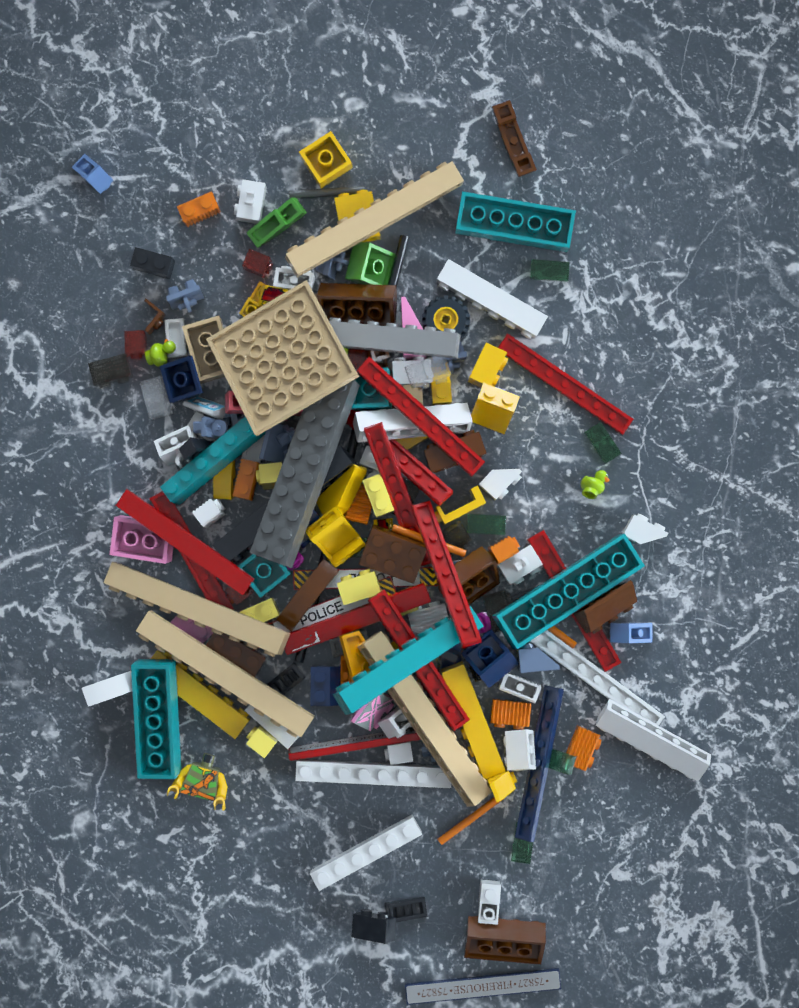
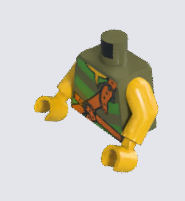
[167,753,228,811]

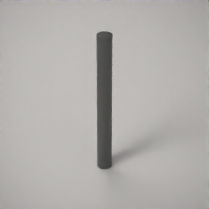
[289,186,365,198]

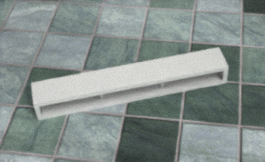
[295,759,451,788]

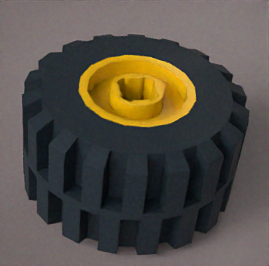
[422,295,470,340]

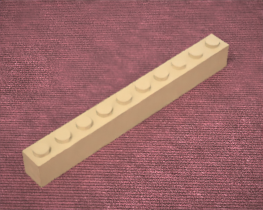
[285,161,464,278]
[104,562,290,657]
[136,610,315,738]
[358,631,492,807]

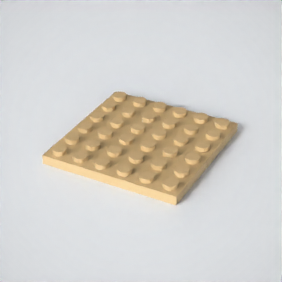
[206,280,359,436]

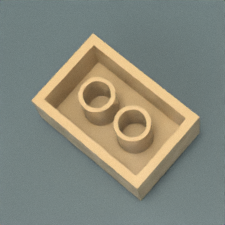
[182,316,225,384]

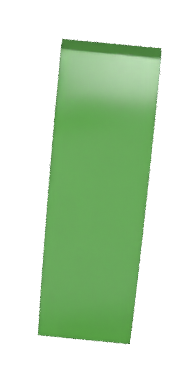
[246,197,307,248]

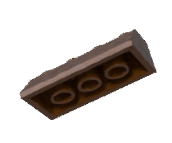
[317,283,397,326]
[464,916,546,965]

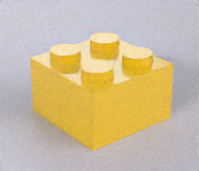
[299,131,353,188]
[468,342,508,388]

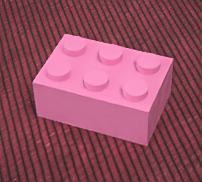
[109,515,173,564]

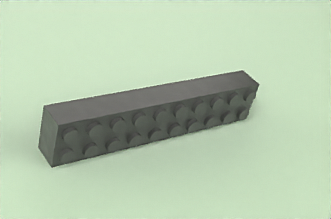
[250,380,360,568]

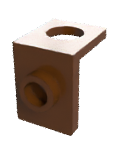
[144,298,166,335]

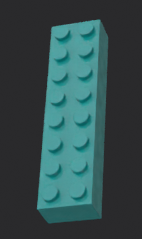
[492,533,645,649]
[333,606,484,715]

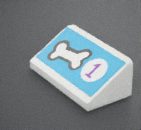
[183,397,225,420]

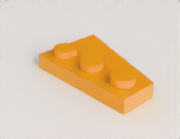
[339,631,370,682]

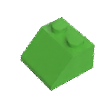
[345,242,395,285]

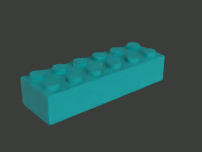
[455,191,576,252]
[131,659,181,779]

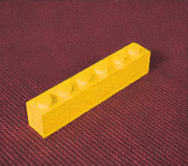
[151,650,251,739]
[441,661,506,779]

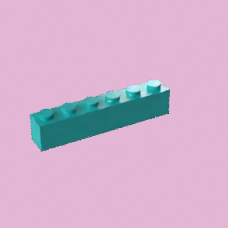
[160,416,266,505]

